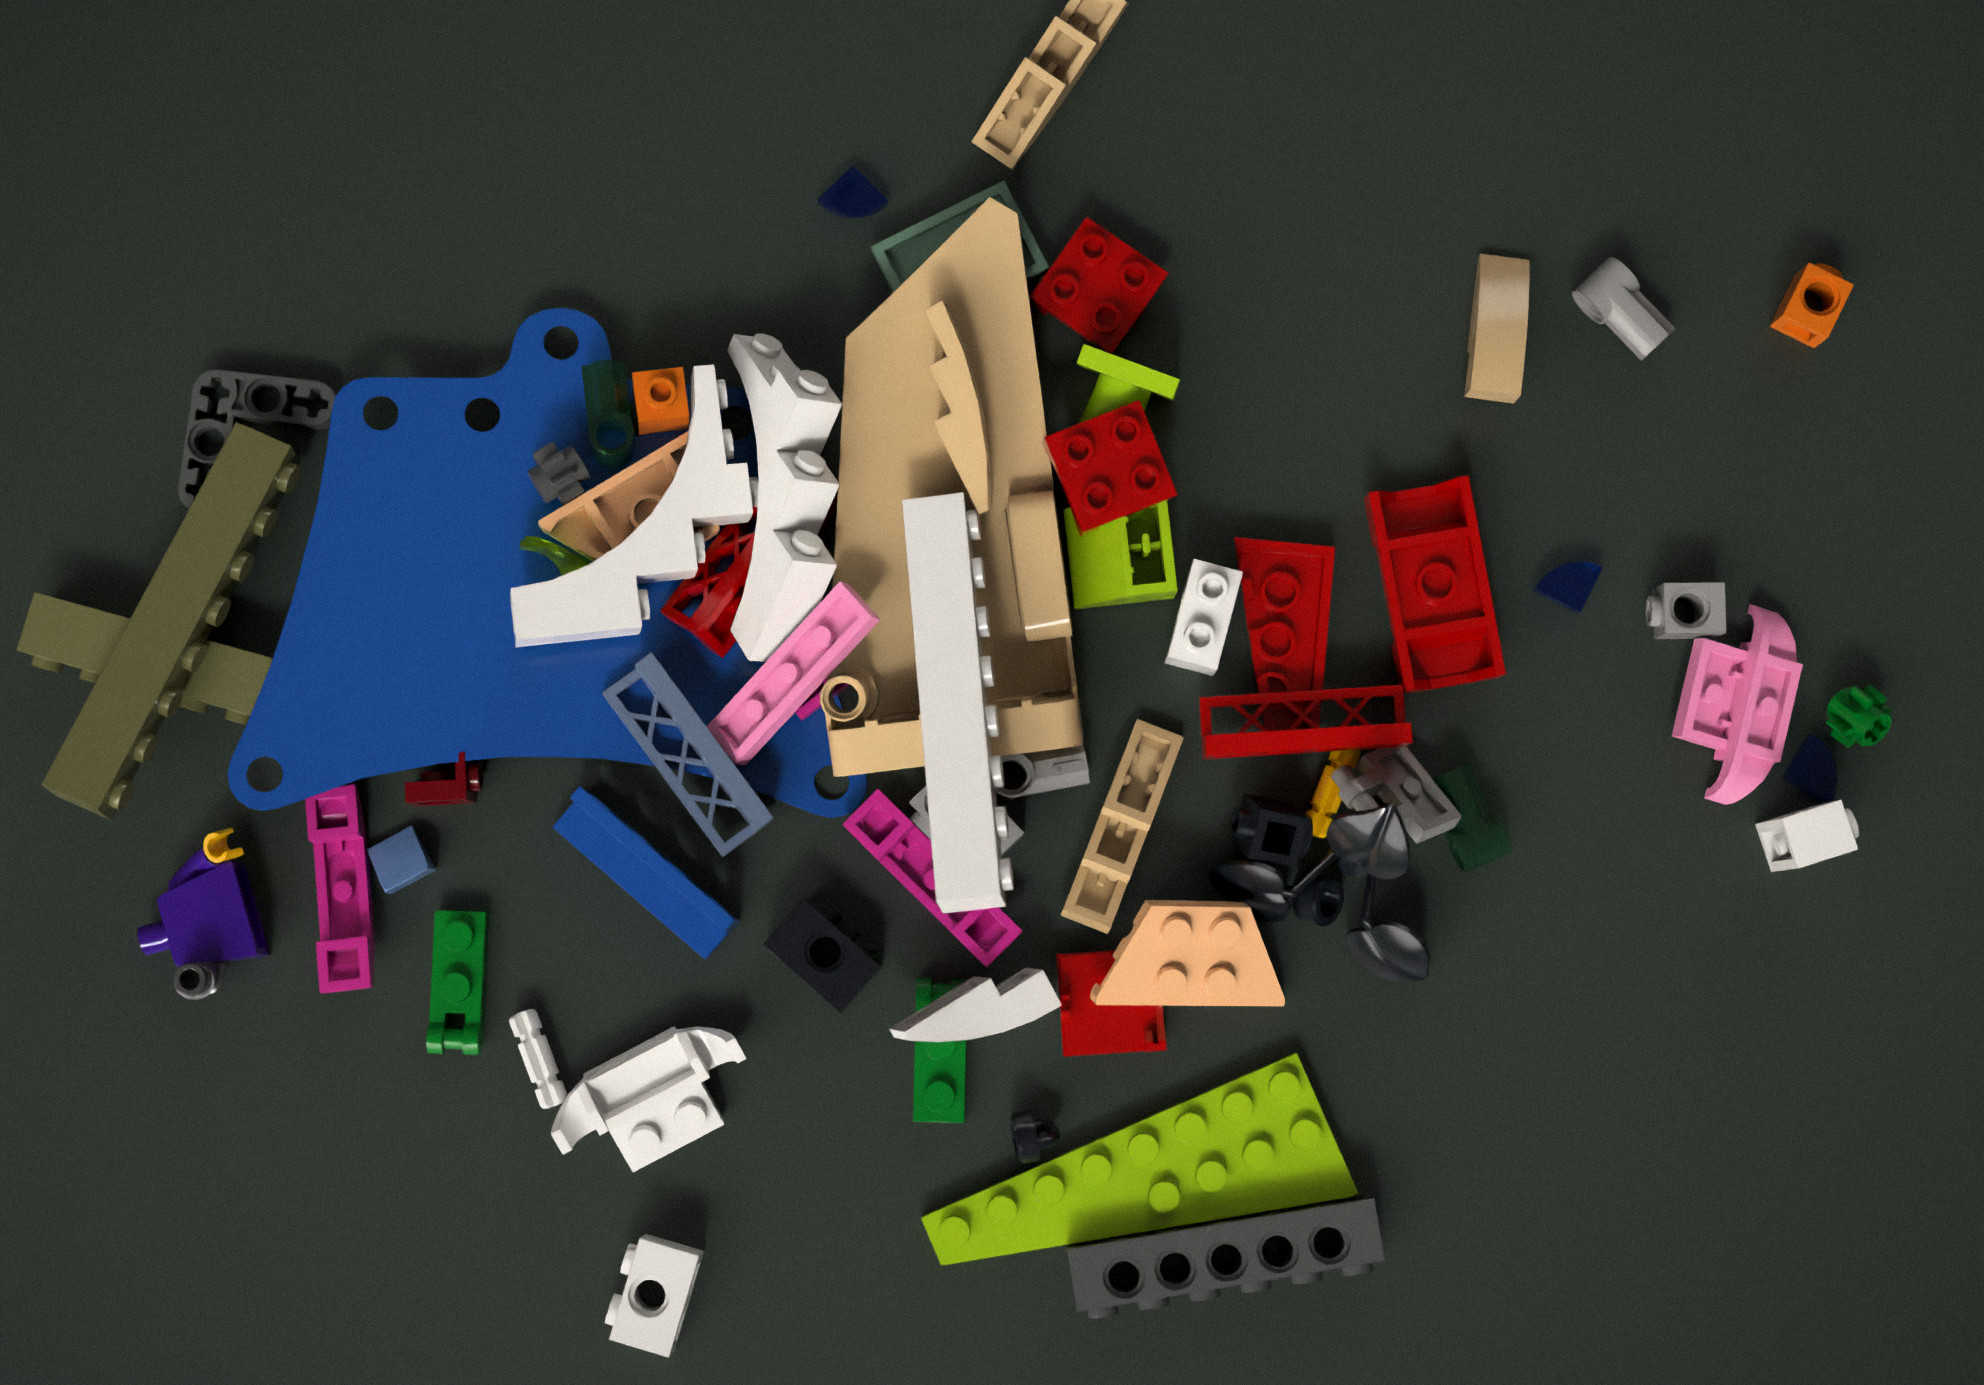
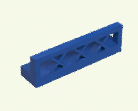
[552,786,740,960]

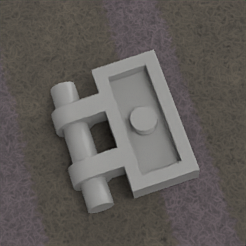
[1331,747,1461,844]

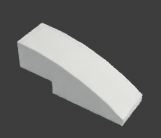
[889,968,1062,1042]

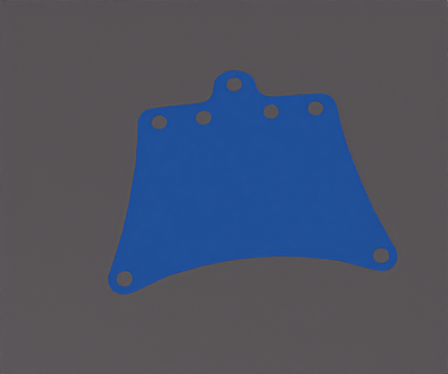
[227,308,867,818]

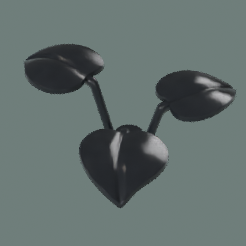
[1208,802,1430,982]

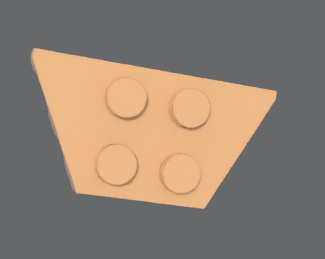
[538,431,720,562]
[1090,900,1285,1006]

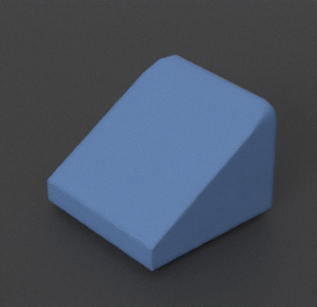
[367,825,437,894]

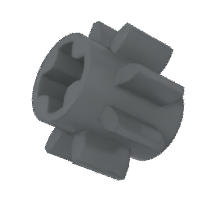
[527,441,590,506]

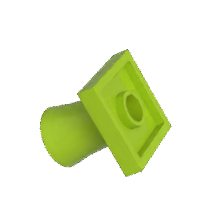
[1077,344,1181,424]

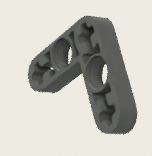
[178,369,337,509]

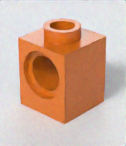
[1769,262,1854,348]
[632,367,690,435]

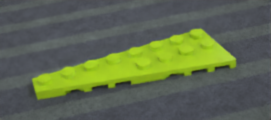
[921,1053,1358,1266]

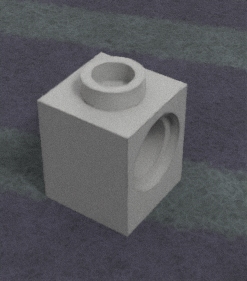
[1645,582,1726,639]

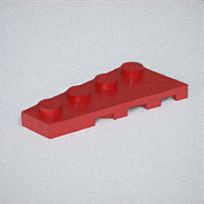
[1233,537,1335,731]

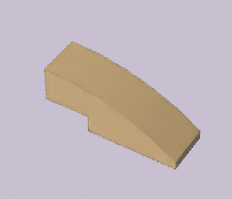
[1464,254,1530,404]

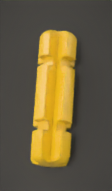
[1305,750,1361,838]

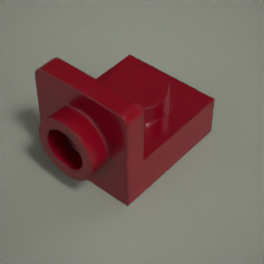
[405,751,484,807]

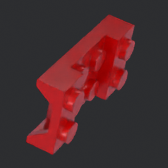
[1364,475,1506,695]

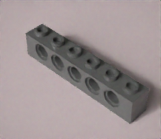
[1066,1195,1385,1319]

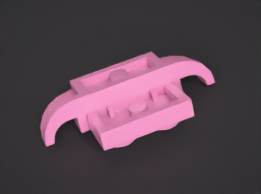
[1672,604,1803,805]

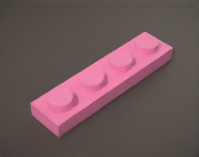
[707,581,881,766]

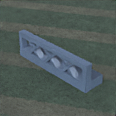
[602,652,773,858]

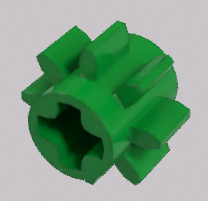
[1826,684,1892,749]

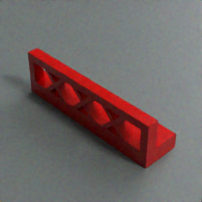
[660,492,838,658]
[1199,685,1413,759]

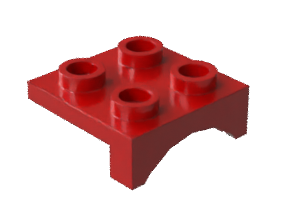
[1029,217,1169,354]
[1042,400,1178,536]
[1056,950,1167,1057]

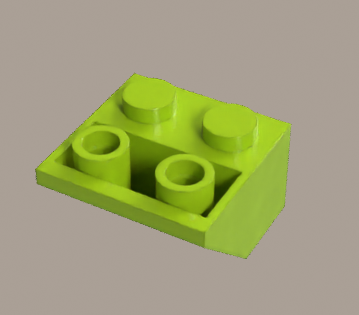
[1063,500,1178,609]

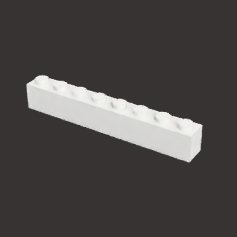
[902,492,1014,914]

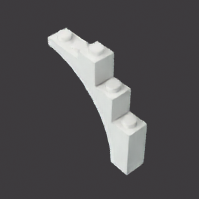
[727,333,842,662]
[510,364,758,647]

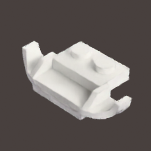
[551,1026,747,1172]

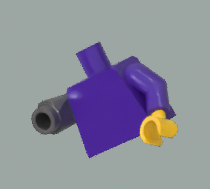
[137,828,271,1000]

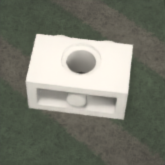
[1164,559,1243,676]
[1755,800,1859,872]
[605,1234,704,1358]

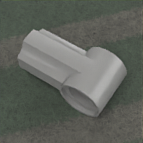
[1572,257,1676,360]
[995,744,1090,800]

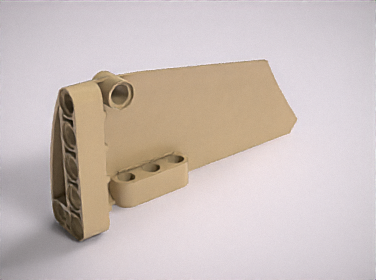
[820,197,1084,777]

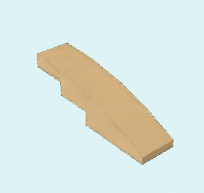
[971,0,1129,170]
[924,301,992,515]
[1060,719,1184,934]

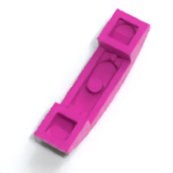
[305,785,375,994]
[842,789,1023,968]

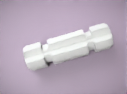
[509,1009,568,1109]

